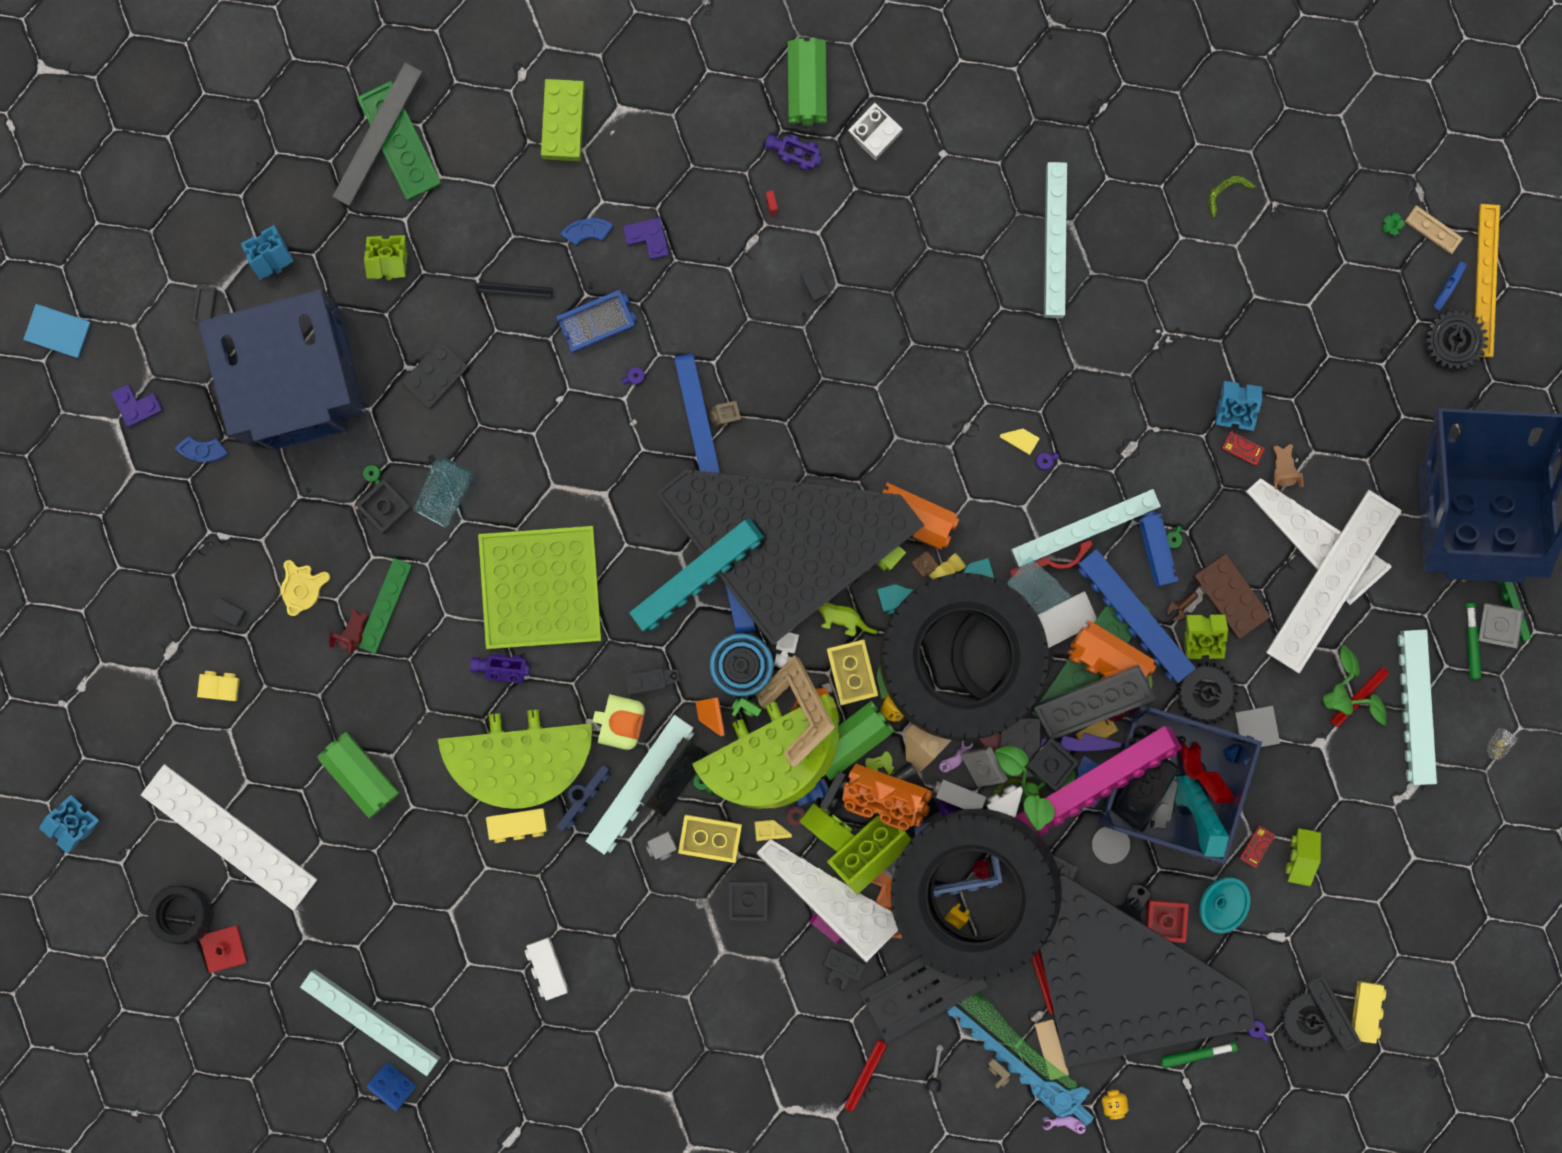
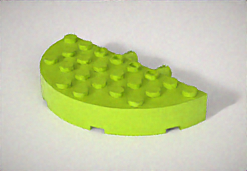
[692,694,839,809]
[438,709,593,809]

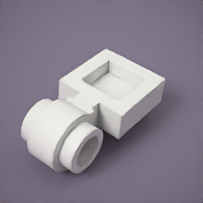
[774,633,799,668]

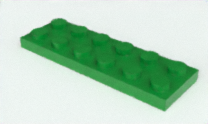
[357,81,441,201]

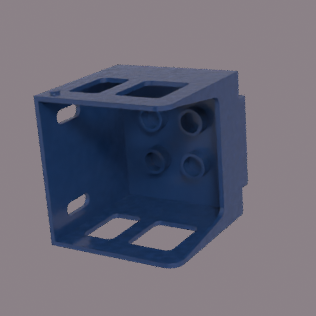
[198,290,367,450]
[1418,408,1562,583]
[1098,706,1262,864]

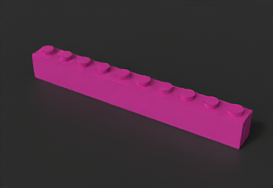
[1015,726,1182,836]

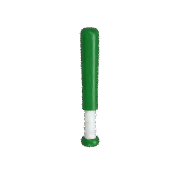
[1465,603,1482,679]
[1161,1041,1238,1068]

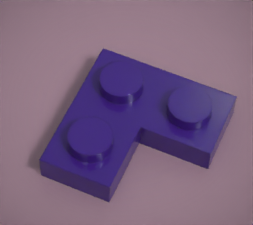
[623,218,669,260]
[111,384,163,427]

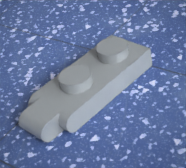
[1150,779,1178,829]

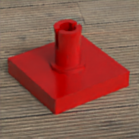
[200,925,248,973]

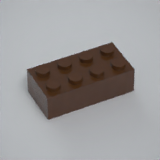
[1192,554,1271,639]

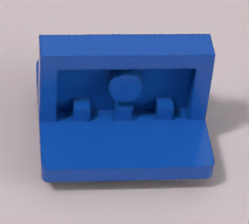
[367,1062,416,1112]

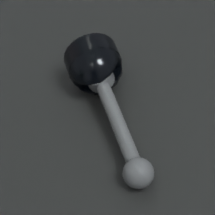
[925,1044,944,1092]

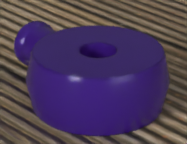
[621,367,645,385]
[1036,452,1059,470]
[937,799,958,816]
[1247,1020,1269,1042]

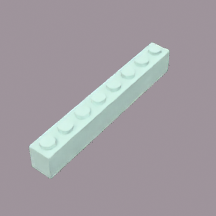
[1044,162,1067,318]
[1010,489,1161,568]
[1398,630,1437,785]
[586,715,694,855]
[300,969,441,1076]

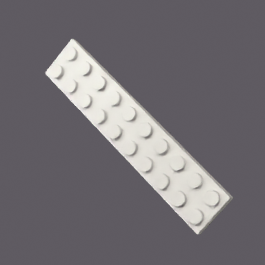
[1266,490,1402,673]
[141,764,318,911]

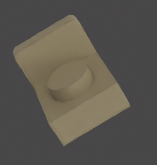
[709,401,741,427]
[987,1056,1011,1088]

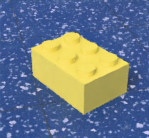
[827,640,878,705]
[678,814,742,863]

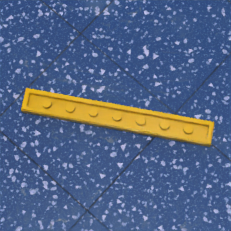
[1474,204,1500,358]

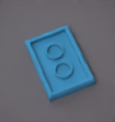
[23,304,91,358]

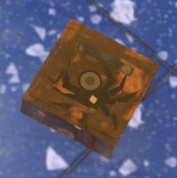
[912,551,938,577]

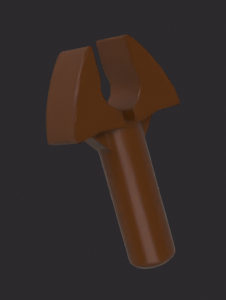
[1166,591,1198,621]

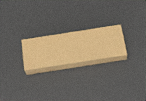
[1405,205,1463,254]
[1034,1019,1069,1080]

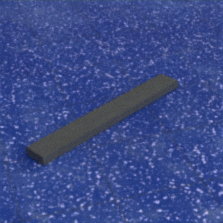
[332,63,423,206]

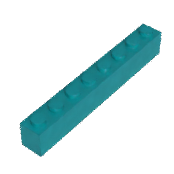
[629,519,764,631]

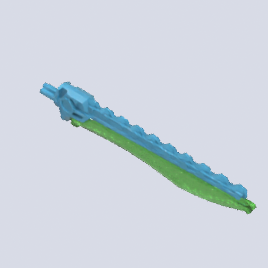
[947,993,1094,1126]

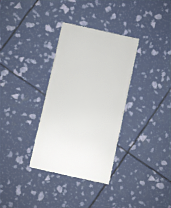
[1038,591,1097,648]

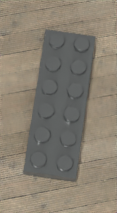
[1034,664,1156,739]

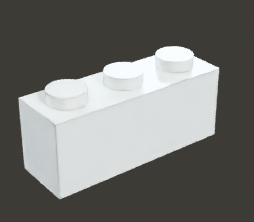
[525,937,569,1001]

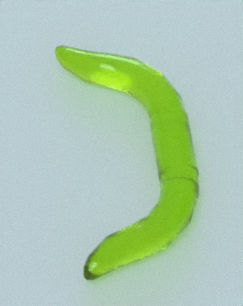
[1208,176,1256,218]
[991,776,1043,799]

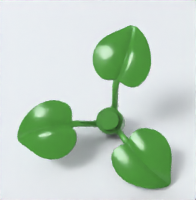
[1323,645,1387,726]
[994,746,1076,832]

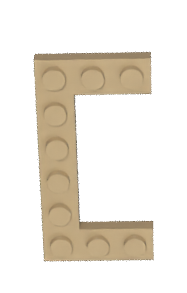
[755,655,835,767]

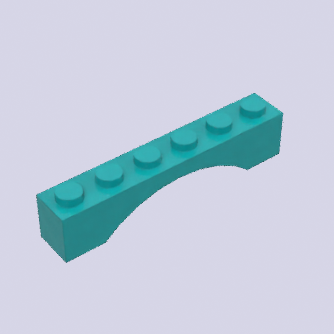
[877,558,994,614]
[1174,775,1229,857]

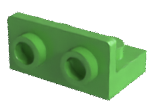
[731,697,763,717]

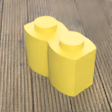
[197,671,240,701]

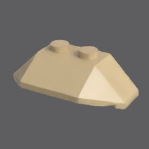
[905,724,951,772]

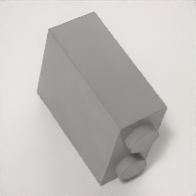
[932,779,986,809]

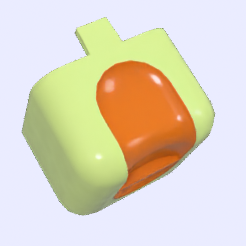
[593,694,645,750]

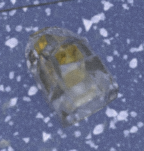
[1487,728,1518,760]

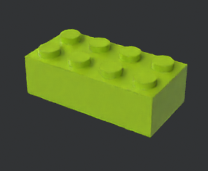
[541,79,585,161]
[827,814,911,895]

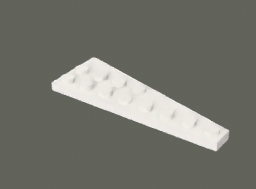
[1246,478,1392,605]
[756,839,898,962]

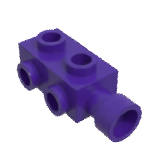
[764,133,822,171]
[470,654,529,684]

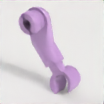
[939,741,973,773]
[1042,1115,1086,1134]

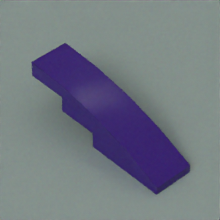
[1041,733,1122,751]

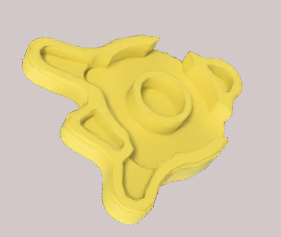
[281,560,331,616]

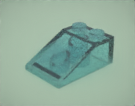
[413,456,475,528]

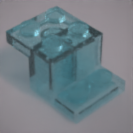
[1006,557,1071,615]

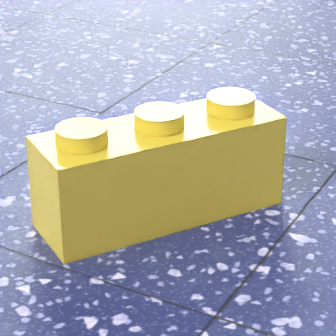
[486,808,548,843]
[1351,981,1386,1044]

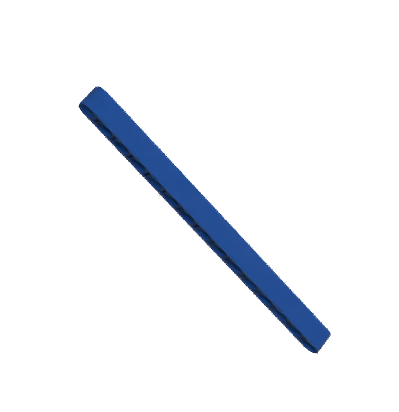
[674,353,756,634]

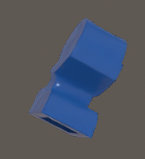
[797,777,829,806]

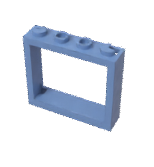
[913,822,1002,898]

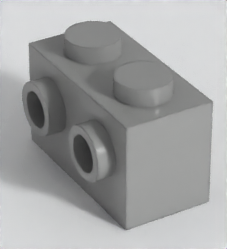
[646,830,678,861]

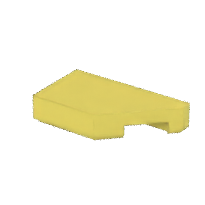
[999,429,1040,455]
[755,820,792,841]

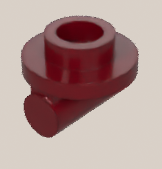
[973,858,991,880]

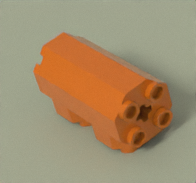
[882,483,959,550]
[1067,620,1156,679]
[842,764,933,830]

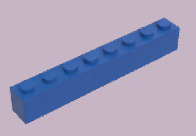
[1077,549,1196,683]

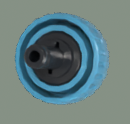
[710,633,774,697]

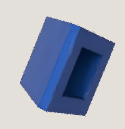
[1223,744,1239,762]

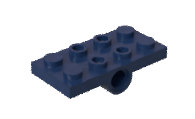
[556,764,611,831]

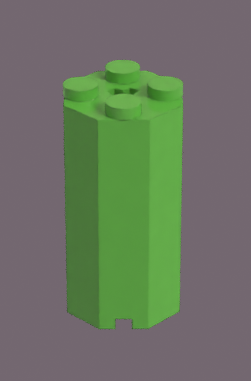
[788,38,827,126]
[826,701,895,780]
[317,732,400,818]

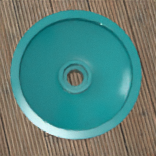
[1199,877,1251,933]

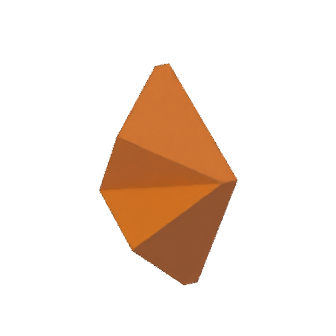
[695,697,725,736]

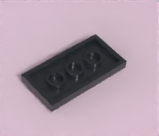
[640,737,708,816]
[1111,758,1180,832]

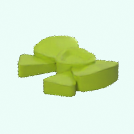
[865,751,894,775]

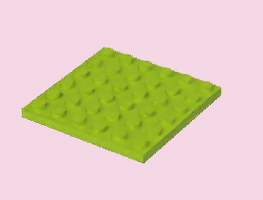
[478,526,601,649]

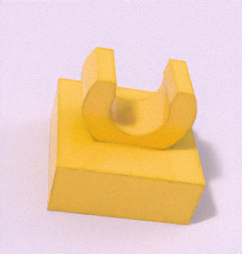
[944,903,970,930]

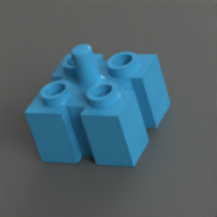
[241,225,293,280]
[1216,381,1262,431]
[39,795,99,854]

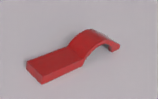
[1008,540,1092,579]
[1180,742,1234,803]

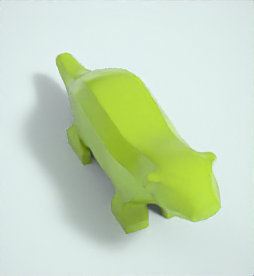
[818,602,877,637]

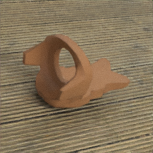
[1273,444,1303,490]

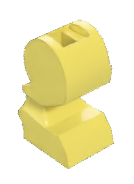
[928,553,966,579]

